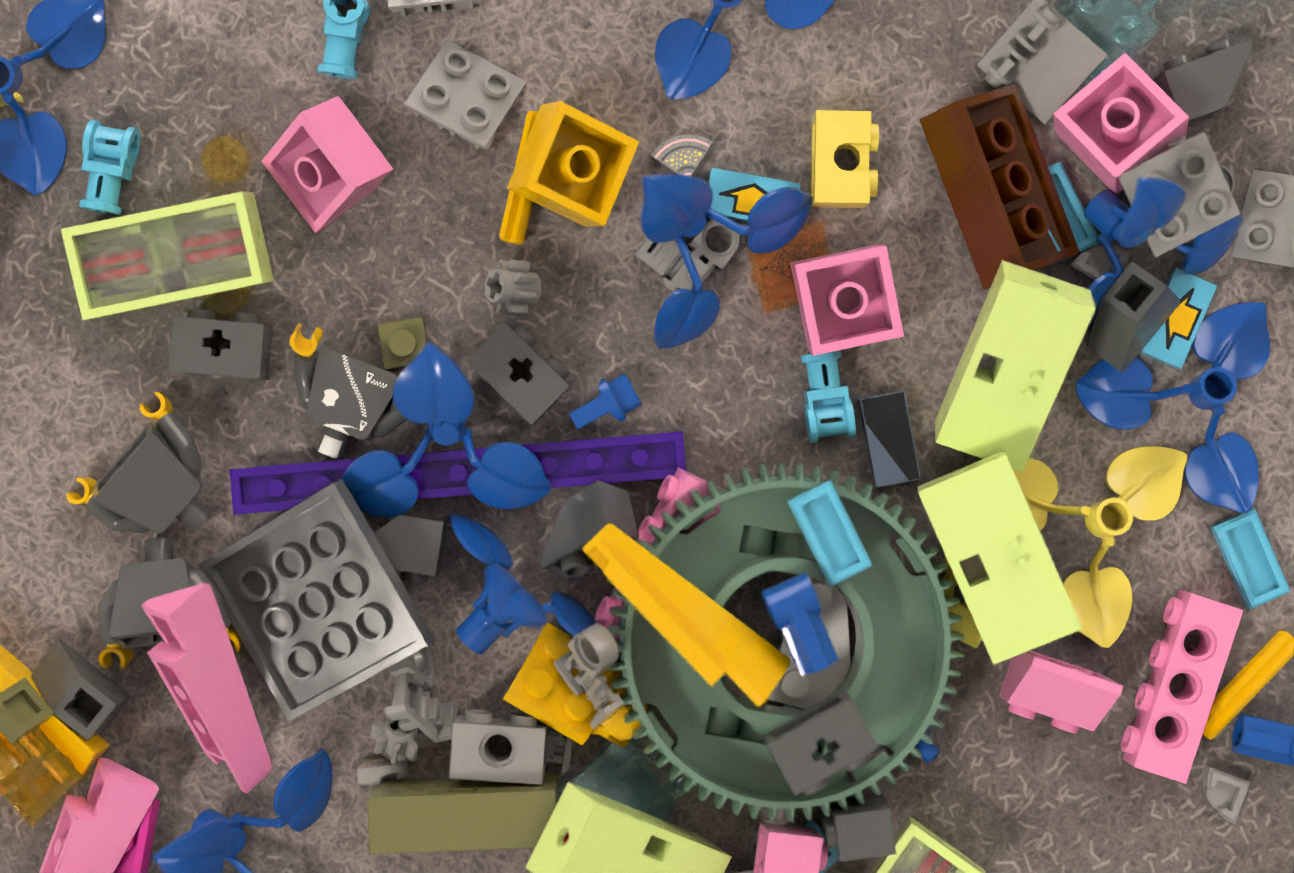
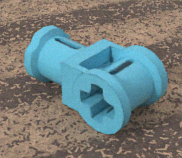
[317,0,370,80]
[79,120,141,215]
[801,350,856,444]

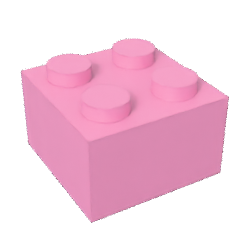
[1053,53,1189,195]
[790,244,904,356]

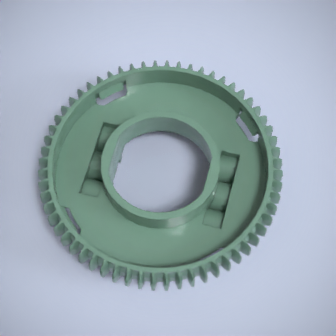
[607,463,964,822]

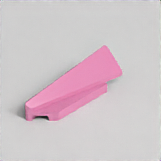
[141,583,272,793]
[39,757,159,873]

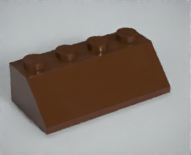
[919,83,1080,290]

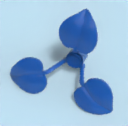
[0,0,106,195]
[655,0,835,99]
[641,174,812,349]
[1084,178,1243,328]
[1075,302,1270,513]
[342,342,552,518]
[446,513,597,654]
[153,748,332,873]

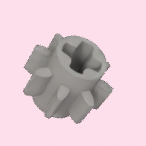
[485,259,542,315]
[370,709,428,764]

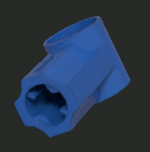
[761,573,839,676]
[1232,713,1294,766]

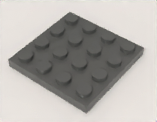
[198,479,435,722]

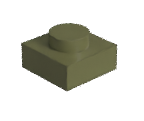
[377,318,428,370]
[0,678,54,744]

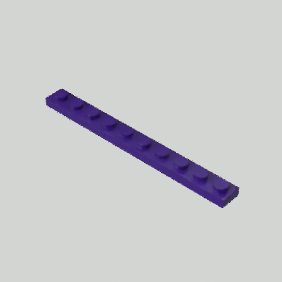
[229,431,686,515]

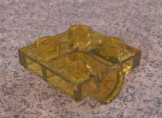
[0,726,83,827]

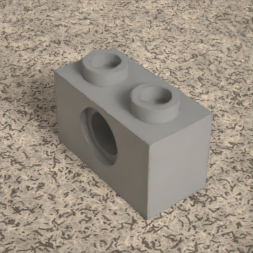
[449,709,548,785]

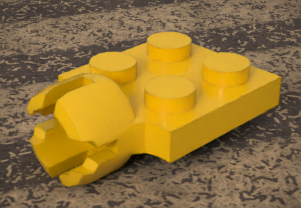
[503,622,649,747]

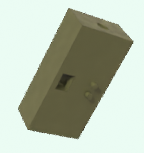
[367,773,560,854]

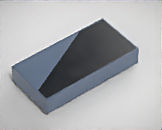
[858,391,921,488]

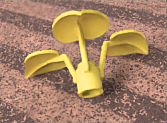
[1013,446,1188,648]

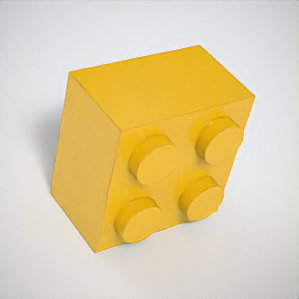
[506,101,639,227]

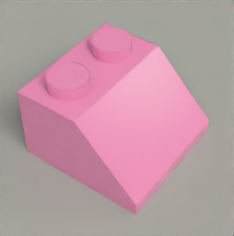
[261,96,393,234]
[999,650,1123,734]

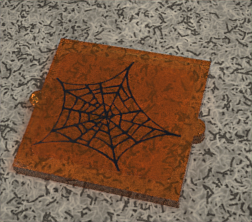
[745,221,833,314]

